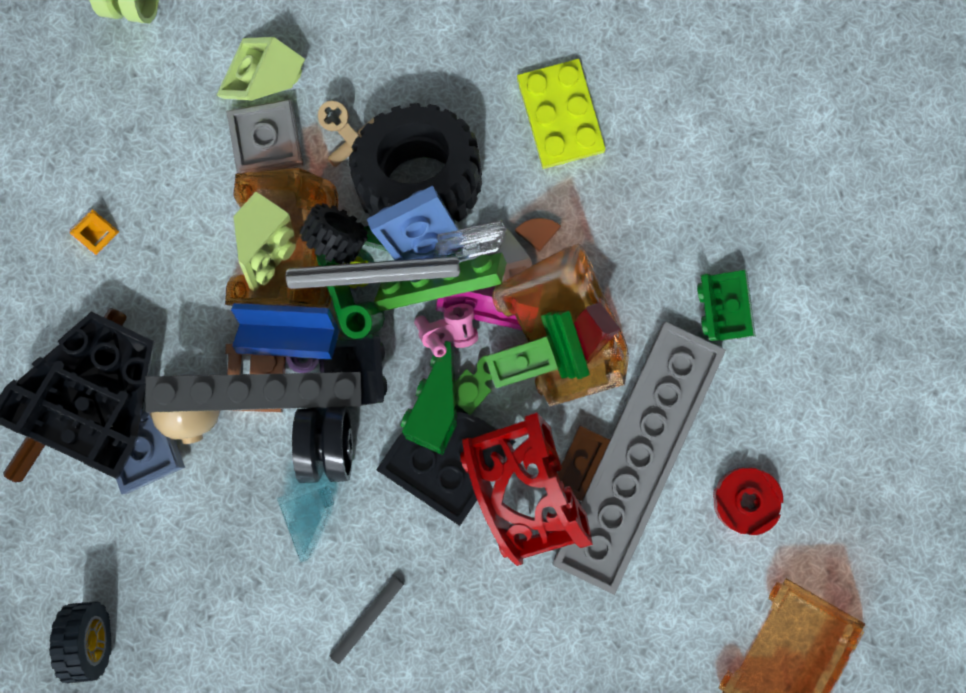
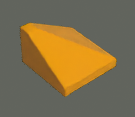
[69,209,119,255]

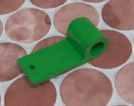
[315,249,385,339]

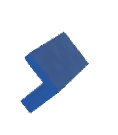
[231,303,340,359]

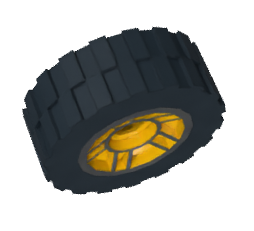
[49,601,112,683]

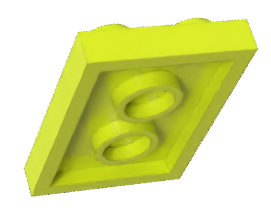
[517,59,606,169]

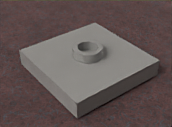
[226,99,303,176]

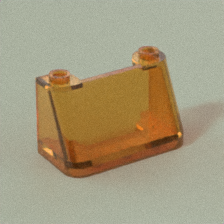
[225,168,338,308]
[492,243,629,407]
[718,578,867,693]

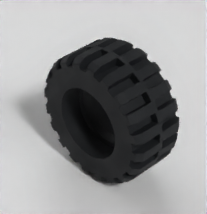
[349,103,482,222]

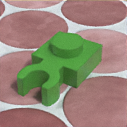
[455,355,493,415]

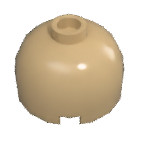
[150,411,220,444]

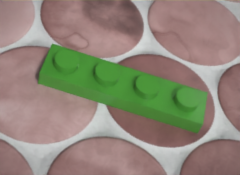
[374,252,507,312]

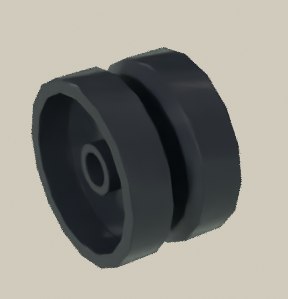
[292,407,353,483]

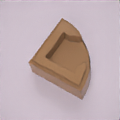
[515,218,561,252]

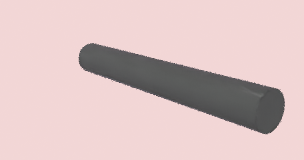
[329,575,404,664]

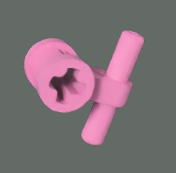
[414,304,479,357]

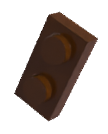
[557,425,611,501]

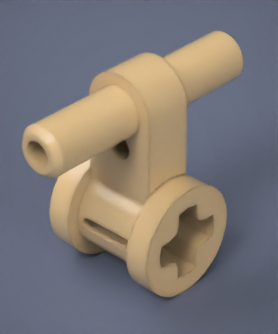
[318,101,374,167]

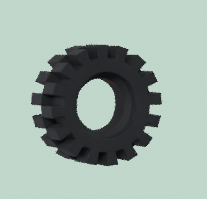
[300,203,368,264]

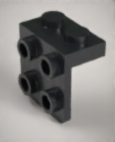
[319,334,387,409]

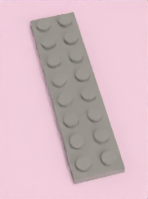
[552,321,726,595]

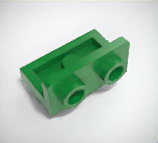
[697,270,756,342]

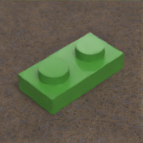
[485,334,561,388]

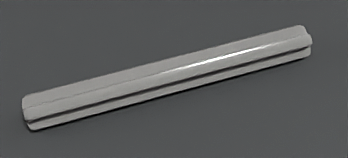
[286,256,460,289]

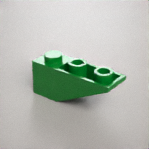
[401,341,457,455]

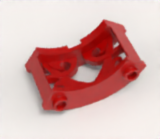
[460,412,593,566]

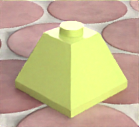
[217,37,305,100]

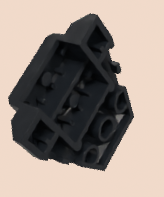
[0,311,155,479]

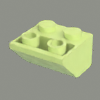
[233,192,296,292]

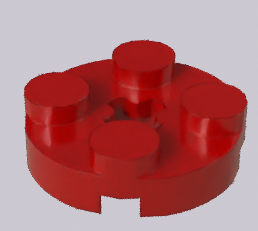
[713,467,783,535]

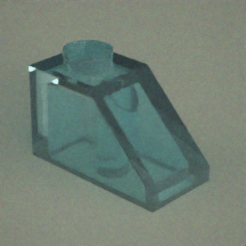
[277,481,334,563]

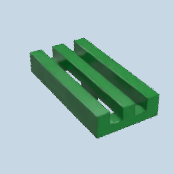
[541,310,590,379]

